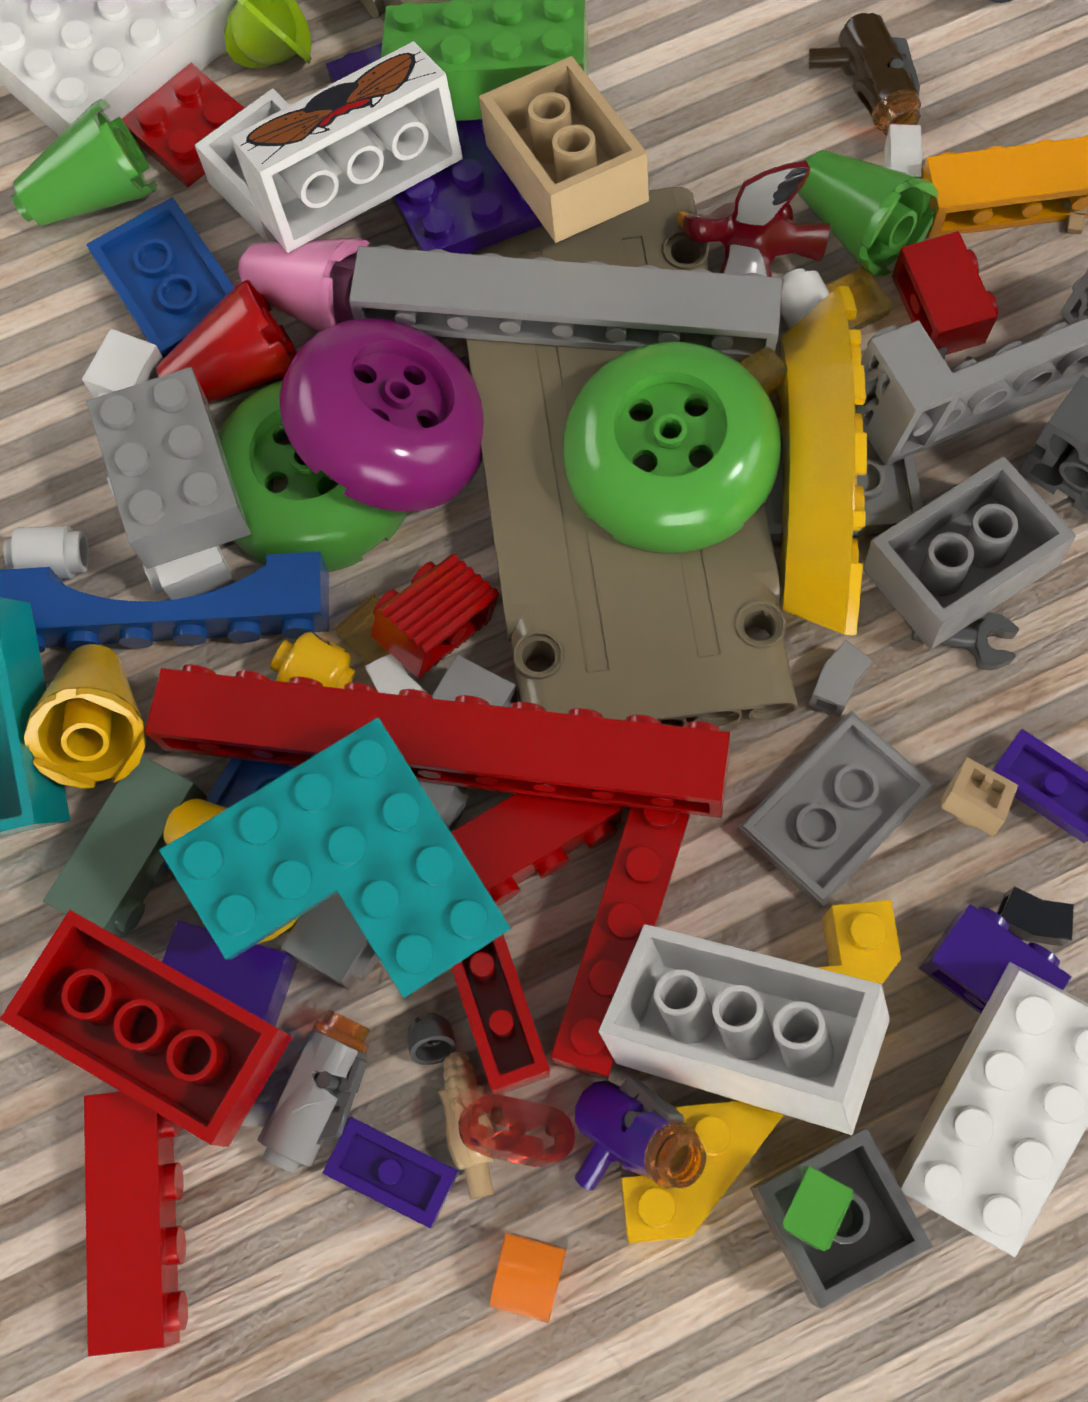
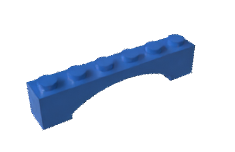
[0,552,329,653]

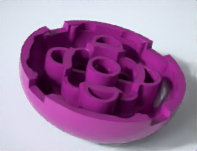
[280,318,484,512]

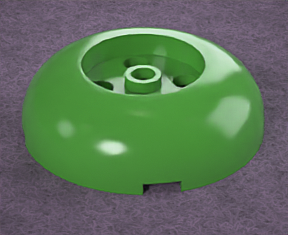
[563,342,781,553]
[218,380,408,572]

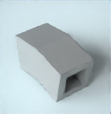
[808,640,873,717]

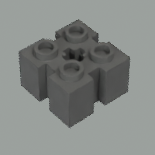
[1018,374,1088,516]

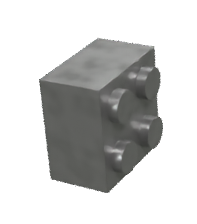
[750,1128,933,1309]

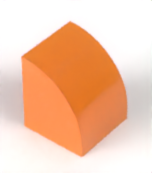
[489,1232,567,1324]

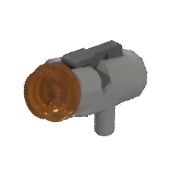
[241,1009,371,1173]

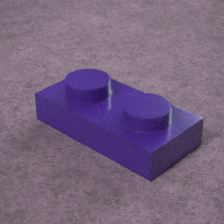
[992,729,1088,843]
[322,1117,459,1229]

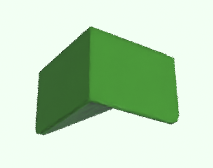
[783,1166,854,1251]

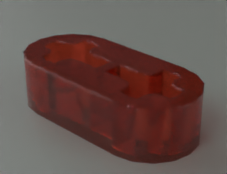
[458,1094,575,1167]

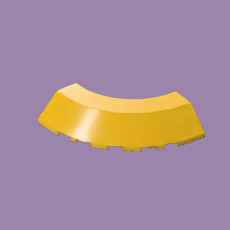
[777,286,867,635]

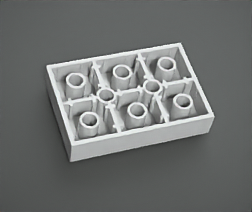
[0,0,238,136]

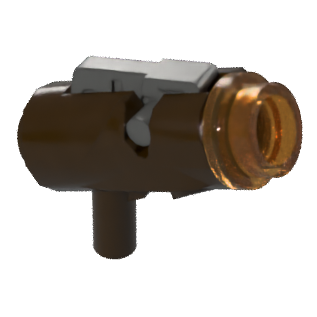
[809,13,921,136]

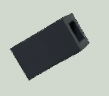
[996,886,1074,946]

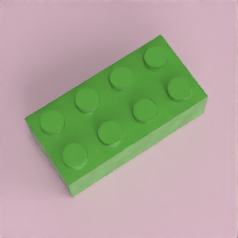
[381,0,589,121]

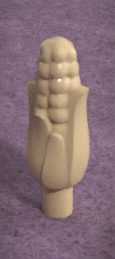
[438,1051,496,1200]

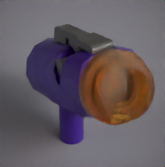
[575,1078,706,1191]

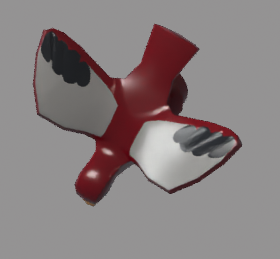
[677,160,830,277]

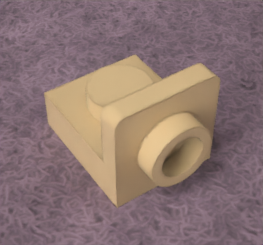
[940,757,1018,837]

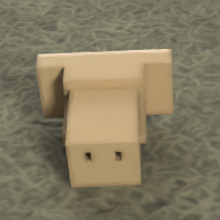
[1062,202,1088,235]

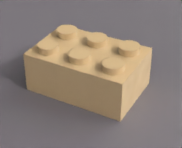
[479,56,649,243]

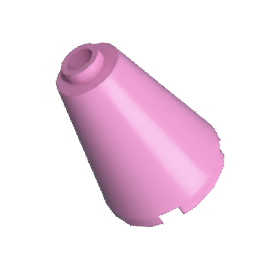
[238,238,370,332]

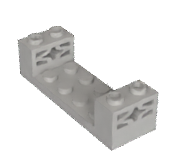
[855,270,1088,466]

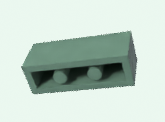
[43,755,207,938]

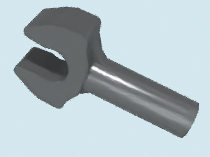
[912,612,1019,671]

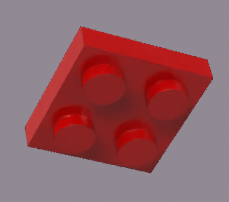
[122,63,245,188]

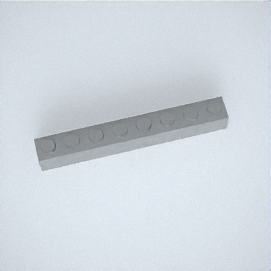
[349,245,782,363]

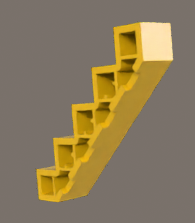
[620,900,901,1244]

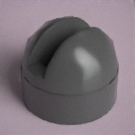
[407,1012,456,1065]

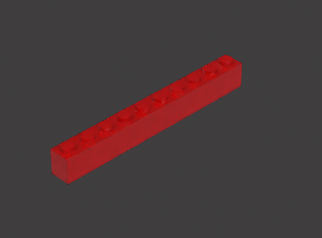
[144,664,730,818]

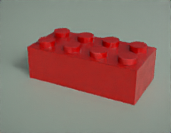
[0,909,293,1147]

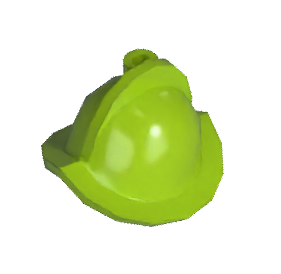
[224,0,312,69]

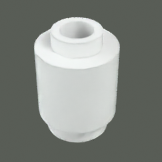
[780,268,829,330]
[4,526,90,579]

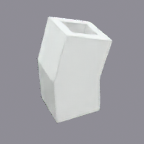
[884,124,922,177]
[365,654,428,695]

